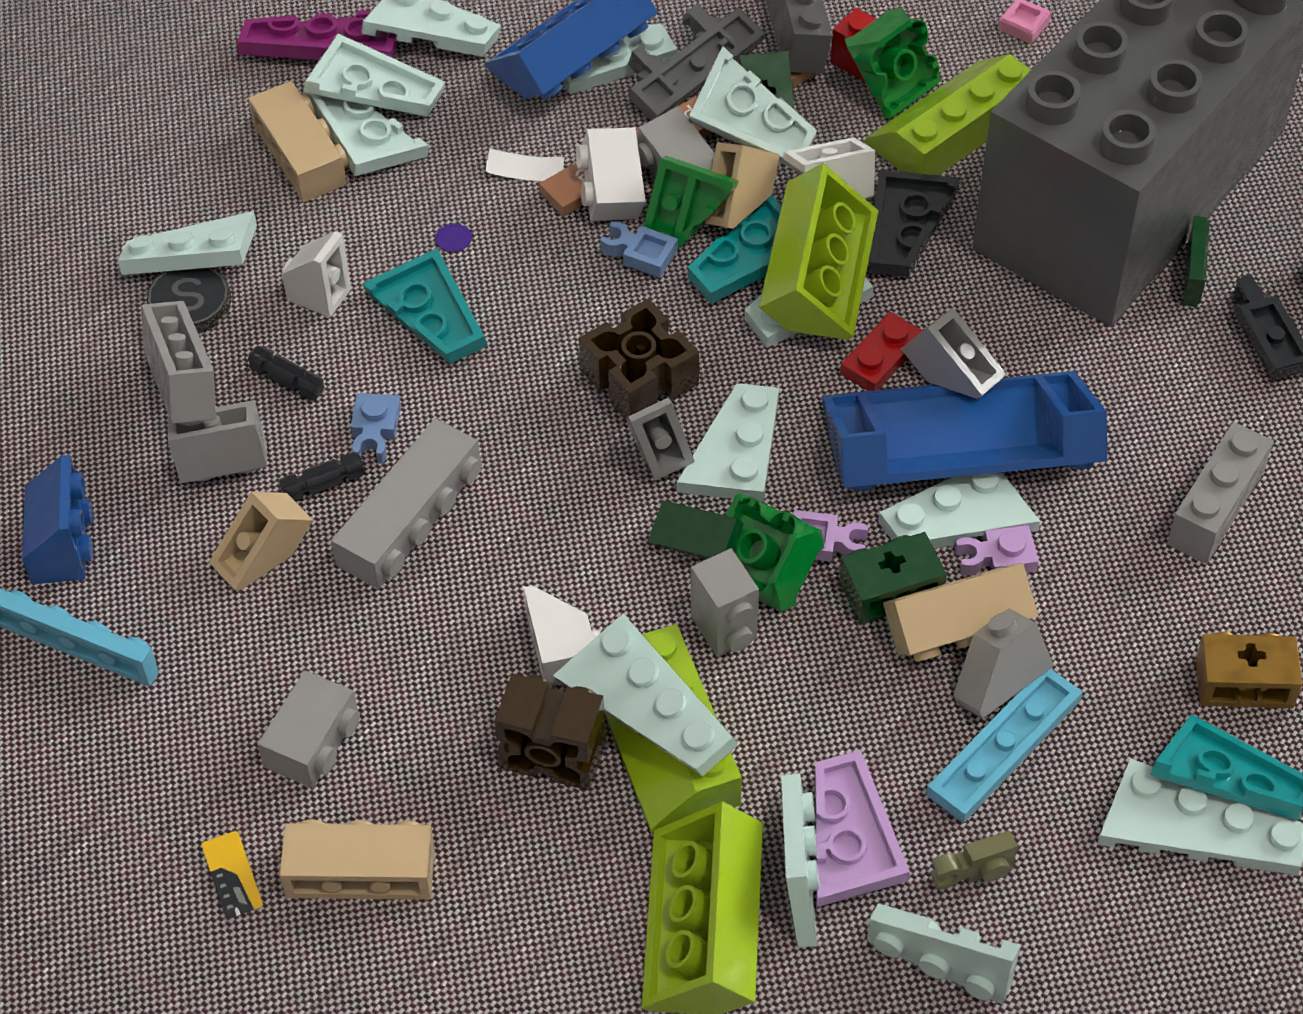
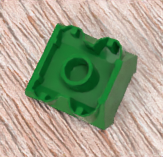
[845,7,941,119]
[703,493,824,612]

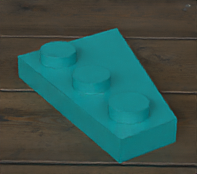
[688,195,782,304]
[362,248,488,364]
[1150,714,1303,821]

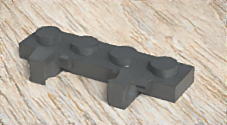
[627,3,765,120]

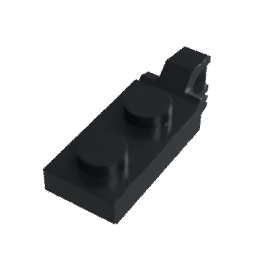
[1232,275,1303,381]

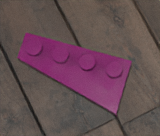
[237,9,399,60]

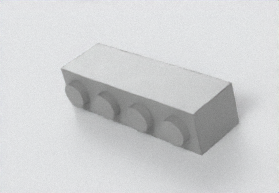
[141,301,216,426]
[331,418,482,589]

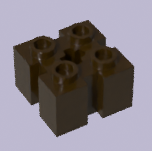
[578,298,699,420]
[494,673,606,791]

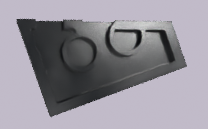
[867,170,960,277]

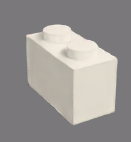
[576,128,646,221]

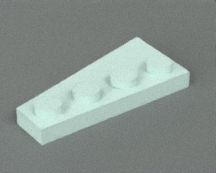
[553,614,739,776]
[1097,758,1303,876]

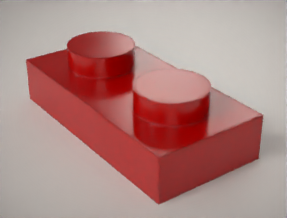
[840,311,923,391]

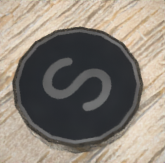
[146,267,231,334]

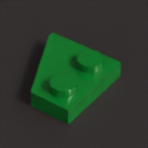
[644,155,739,249]

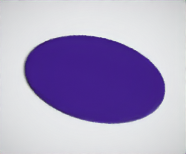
[435,224,472,252]

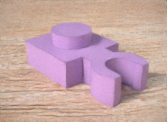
[793,510,868,562]
[955,525,1039,575]

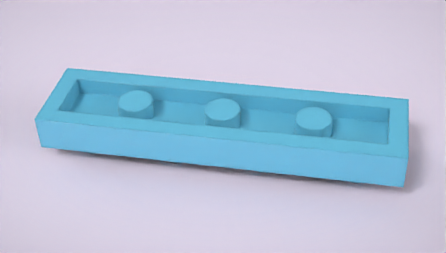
[0,588,159,687]
[926,669,1083,824]

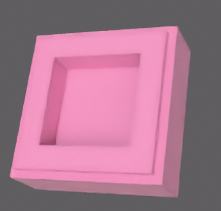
[998,0,1051,44]

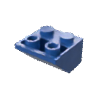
[22,455,94,584]

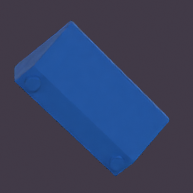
[822,371,1107,491]

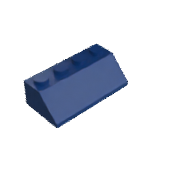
[484,0,658,100]

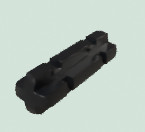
[248,346,325,401]
[279,452,365,501]

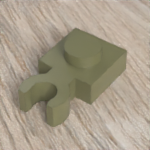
[930,830,1018,890]

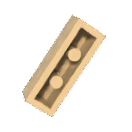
[248,80,349,202]
[883,563,1039,662]
[280,820,435,900]

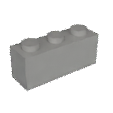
[1167,422,1274,564]

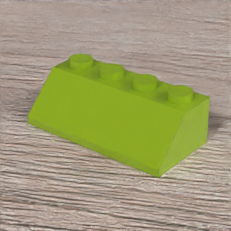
[865,54,1031,175]
[759,163,878,340]
[604,624,742,834]
[642,801,763,1014]

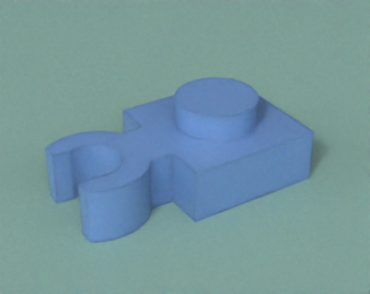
[600,221,678,278]
[351,393,401,464]

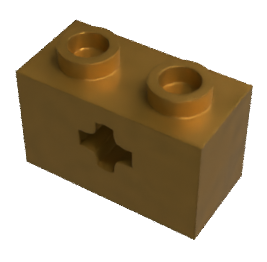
[1195,632,1302,708]

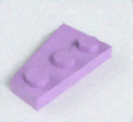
[815,750,910,907]

